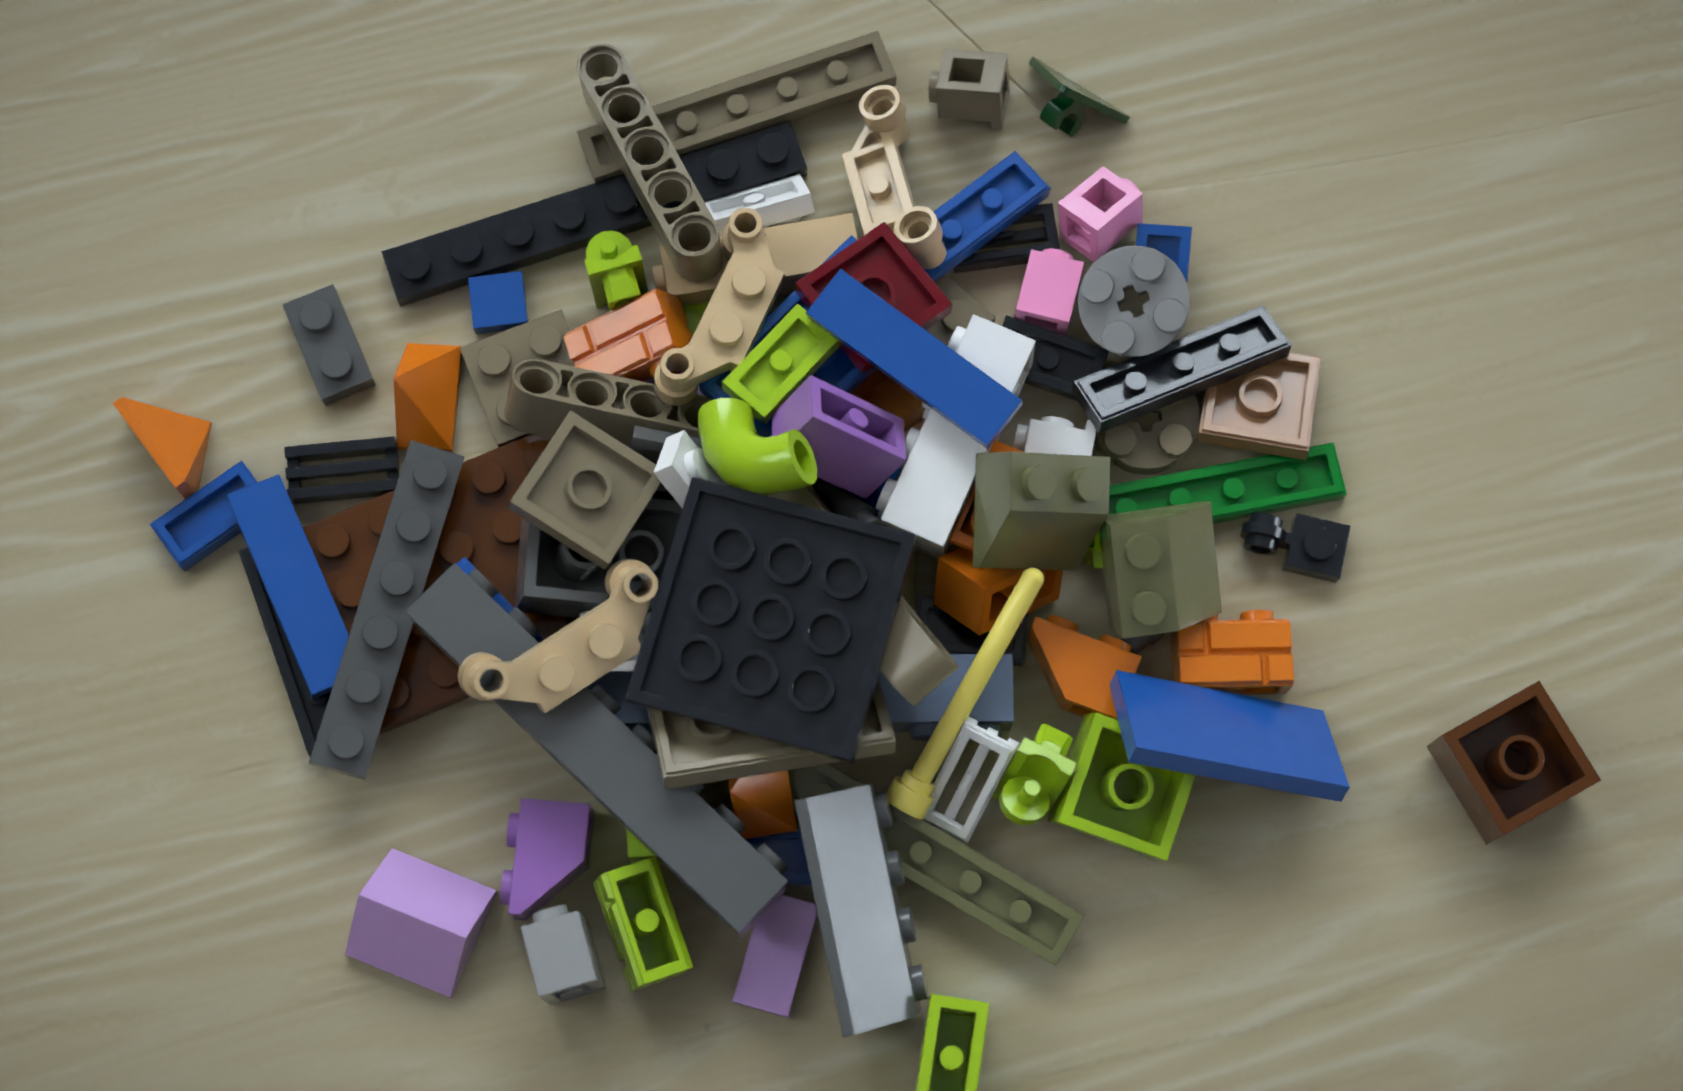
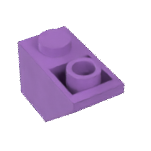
[500,798,594,920]

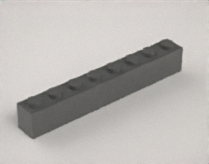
[405,563,789,938]

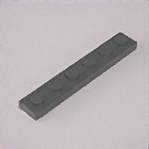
[309,440,465,780]

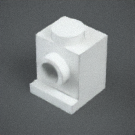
[1013,416,1097,456]

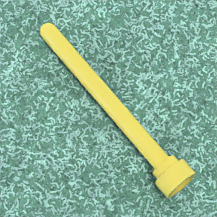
[886,567,1044,820]

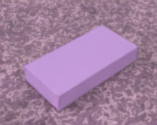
[732,895,817,1018]

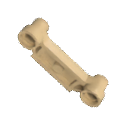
[842,85,947,269]
[654,208,785,406]
[458,559,658,713]

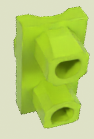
[584,230,648,312]
[992,724,1077,826]

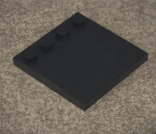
[625,477,917,764]

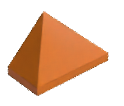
[394,343,462,453]
[113,397,212,499]
[728,770,798,839]

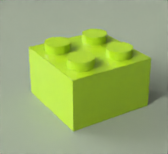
[1047,712,1196,861]

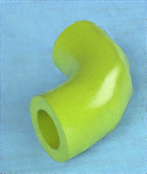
[698,398,817,495]

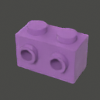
[771,375,906,499]

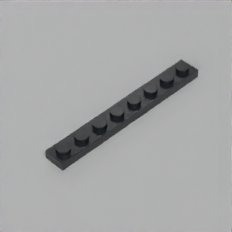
[381,120,807,307]

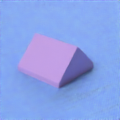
[345,848,498,998]

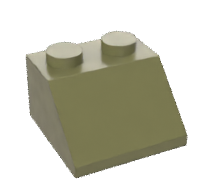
[973,452,1111,571]
[1099,501,1222,639]

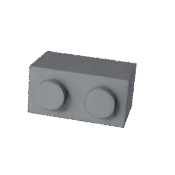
[521,905,606,1005]

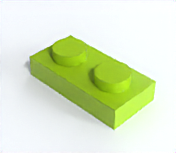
[722,303,840,425]

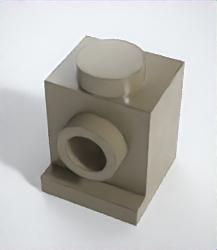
[929,49,1010,130]

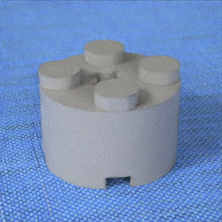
[1078,245,1190,358]

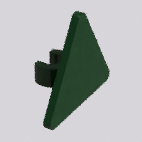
[1028,57,1130,137]

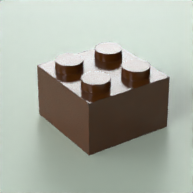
[1426,681,1601,845]

